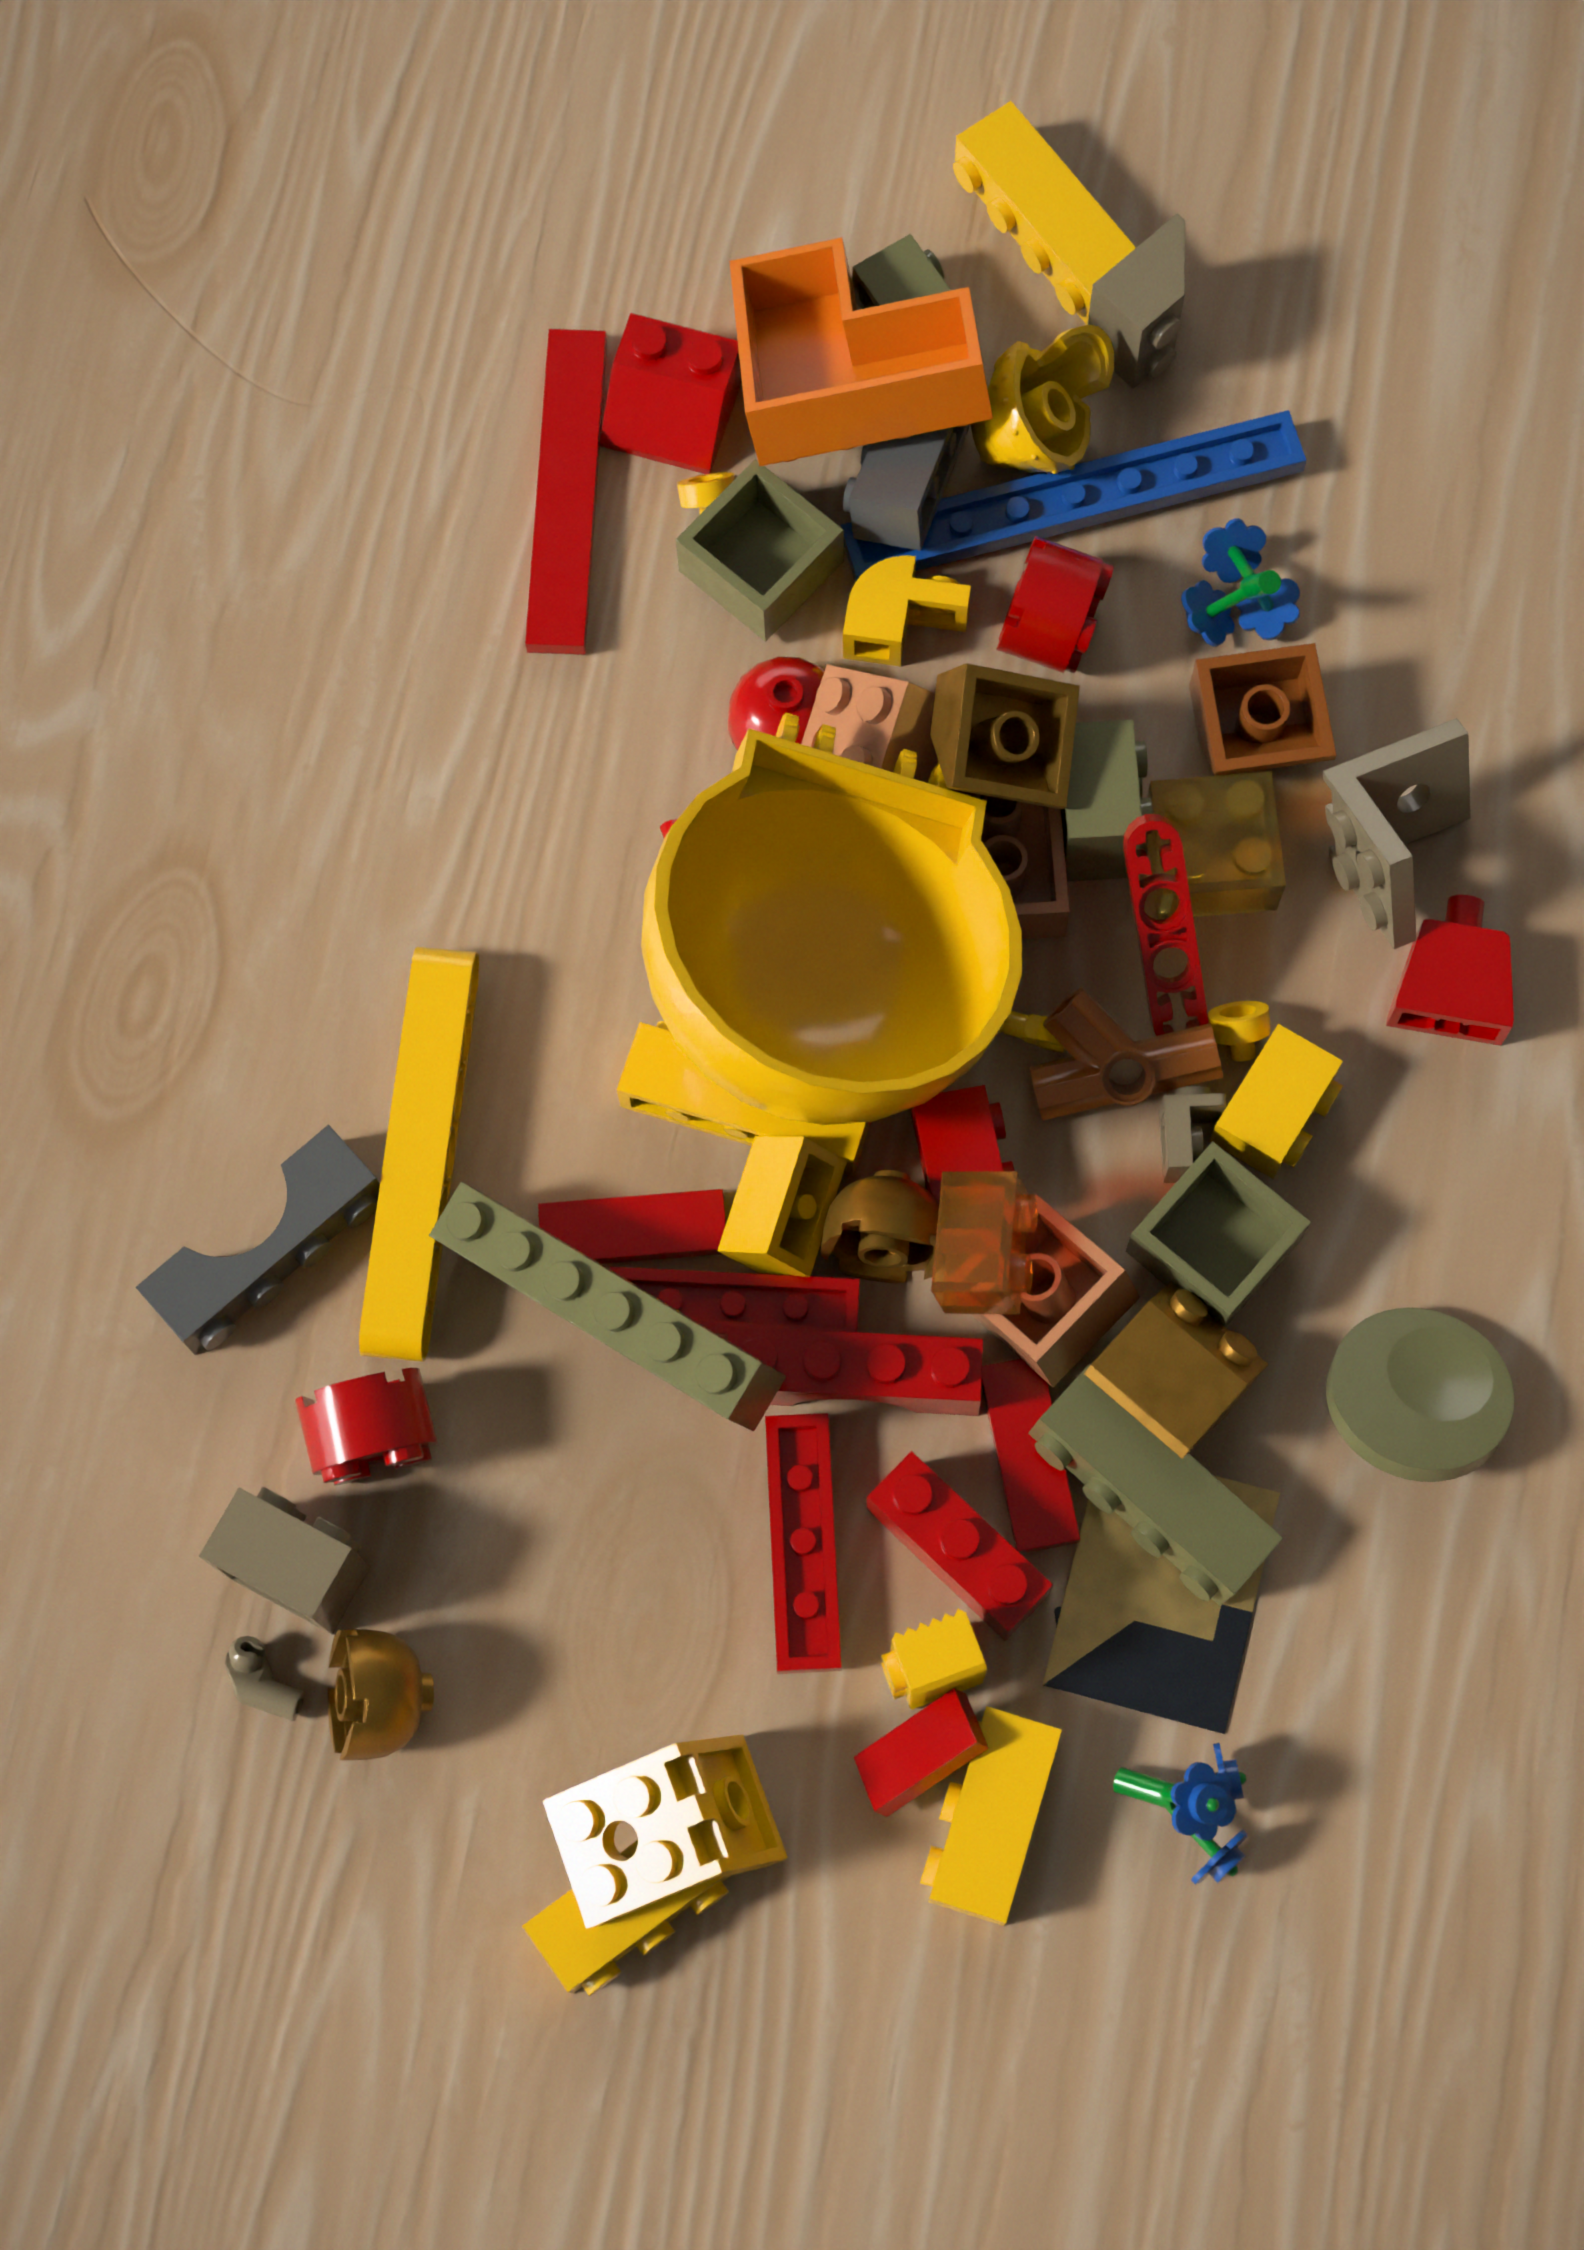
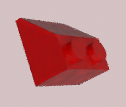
[600,313,742,474]

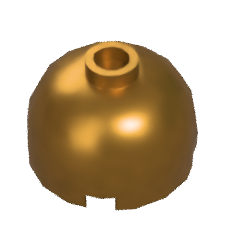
[821,1170,947,1283]
[327,1629,434,1761]

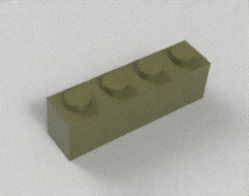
[1028,1365,1283,1606]

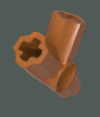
[1029,987,1224,1121]

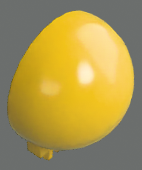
[641,712,1022,1125]

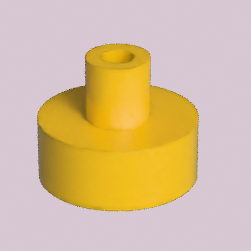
[677,472,735,514]
[1208,1001,1272,1061]

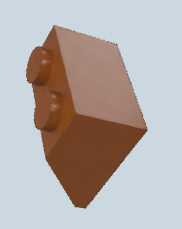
[1189,643,1337,776]

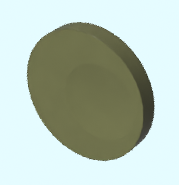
[1326,1308,1515,1482]

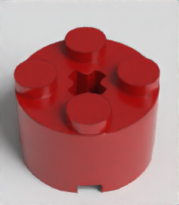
[996,536,1114,674]
[295,1368,438,1486]

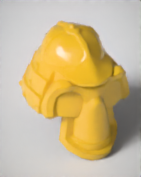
[970,324,1114,474]

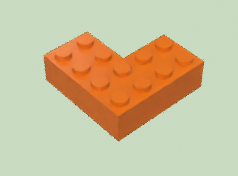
[729,237,993,466]

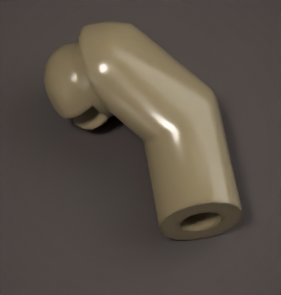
[225,1636,305,1721]

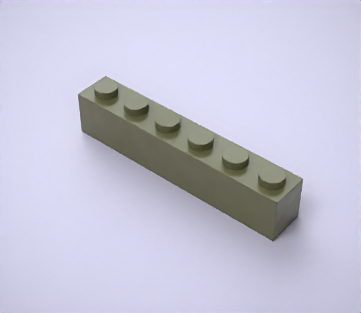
[429,1182,786,1431]

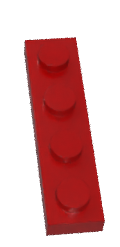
[610,1266,860,1339]
[765,1413,842,1674]

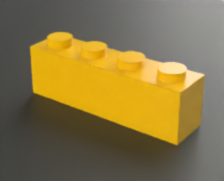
[953,101,1136,325]
[616,1021,871,1177]

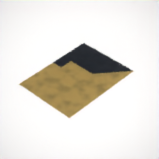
[1043,1475,1280,1734]

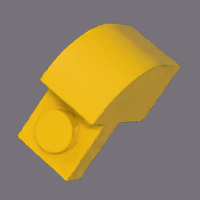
[842,555,971,667]

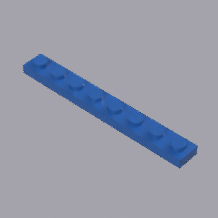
[841,410,1307,582]

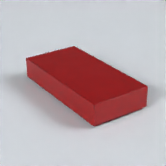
[853,1688,989,1817]

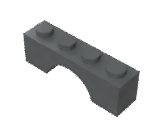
[135,1124,380,1355]

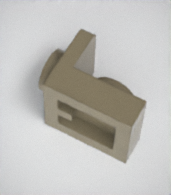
[1159,1086,1227,1183]

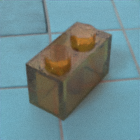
[931,1171,1038,1315]

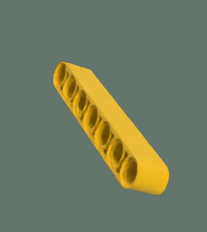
[359,947,479,1362]

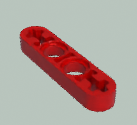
[1123,814,1209,1036]

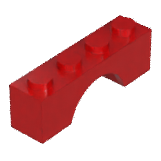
[728,1326,983,1416]

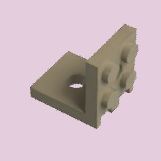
[1323,718,1471,949]

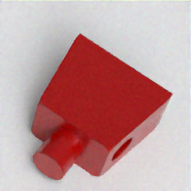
[1386,894,1514,1046]

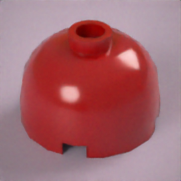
[728,656,825,750]

